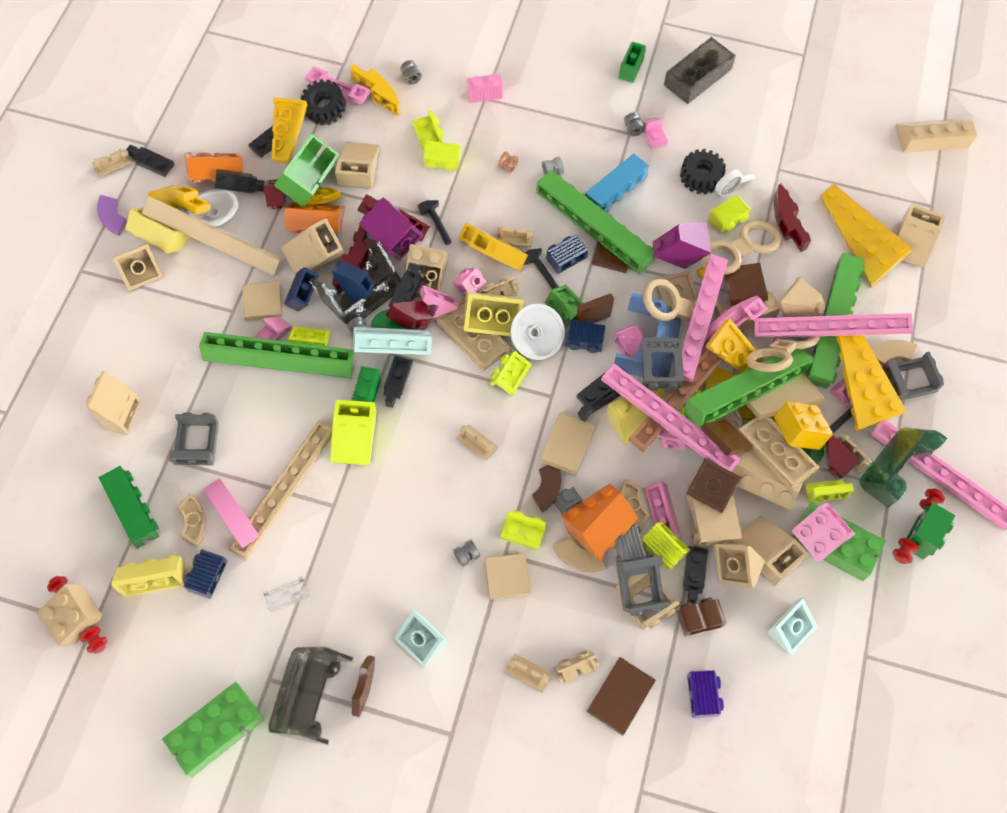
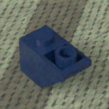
[331,260,375,301]

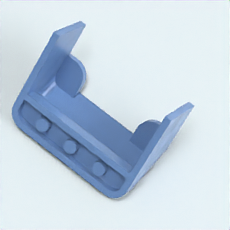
[614,293,681,377]

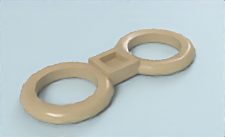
[700,220,782,275]
[643,278,725,322]
[746,336,820,372]

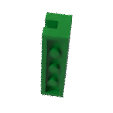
[98,465,159,549]

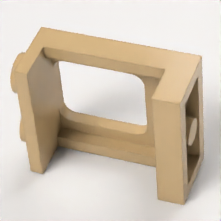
[615,573,680,630]

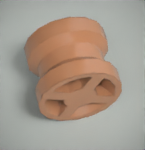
[498,151,518,173]

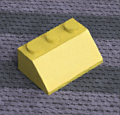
[125,207,190,253]
[464,292,524,336]
[606,388,667,445]
[111,555,186,597]

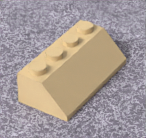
[896,119,977,153]
[732,449,803,510]

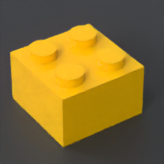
[774,401,833,450]

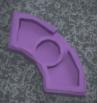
[97,195,127,235]

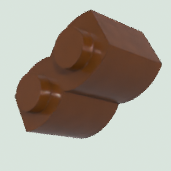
[677,597,727,636]

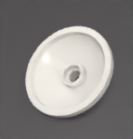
[185,189,238,227]
[510,304,565,360]

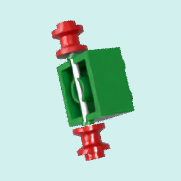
[892,488,956,564]

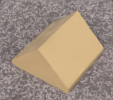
[112,243,163,291]
[715,542,765,588]

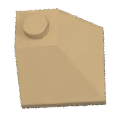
[778,277,826,317]

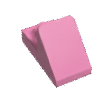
[641,117,668,149]
[420,285,458,318]
[253,316,292,341]

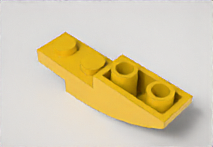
[350,64,400,116]
[148,185,210,215]
[458,222,528,271]

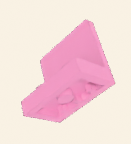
[792,503,855,562]

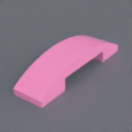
[305,66,371,104]
[702,295,768,352]
[203,478,260,548]

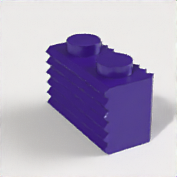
[687,670,724,718]

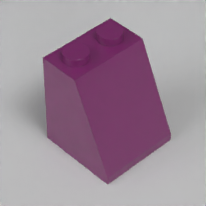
[359,197,424,261]
[652,221,711,269]

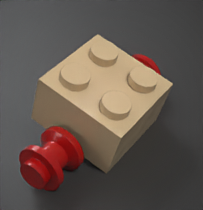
[37,576,108,654]

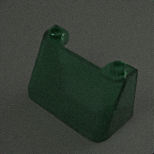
[859,427,948,508]

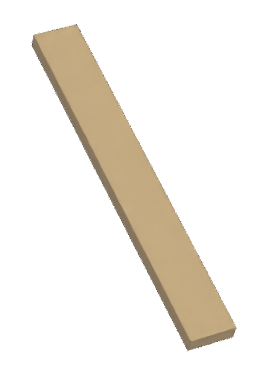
[142,196,281,276]
[228,420,333,560]

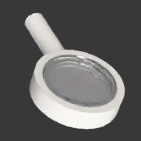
[715,170,755,197]

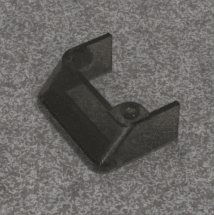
[310,238,401,325]
[268,647,353,745]

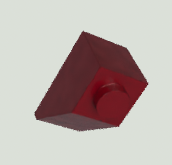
[264,179,286,209]
[386,301,433,330]
[827,435,860,479]

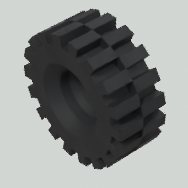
[301,79,346,125]
[680,149,726,195]

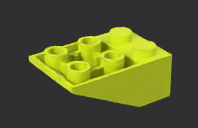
[330,400,377,465]

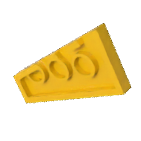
[272,97,307,164]
[705,319,765,373]

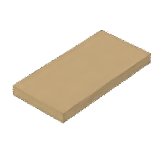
[435,298,511,372]
[746,375,825,420]
[737,417,820,490]

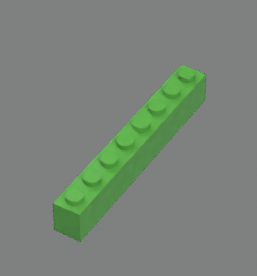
[536,170,655,275]
[806,253,865,389]
[199,332,356,379]
[684,349,814,428]

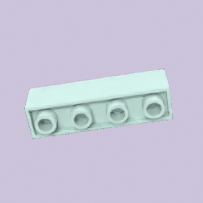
[353,327,432,355]

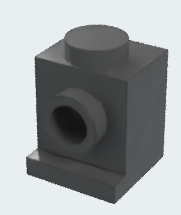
[554,487,583,514]

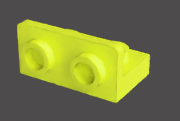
[412,109,444,151]
[288,326,331,346]
[489,351,532,395]
[804,479,854,503]
[500,511,546,551]

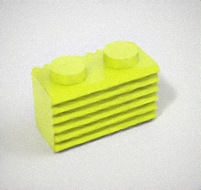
[423,141,461,170]
[708,194,751,234]
[641,521,690,569]

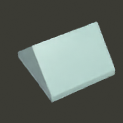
[766,597,818,655]
[394,609,446,667]

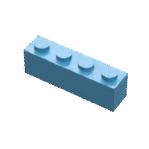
[585,153,649,212]

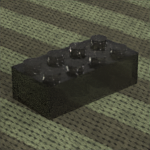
[664,37,736,104]

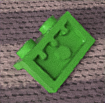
[545,284,583,327]

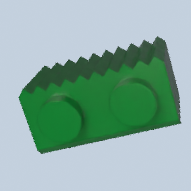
[618,41,646,83]
[351,366,381,402]

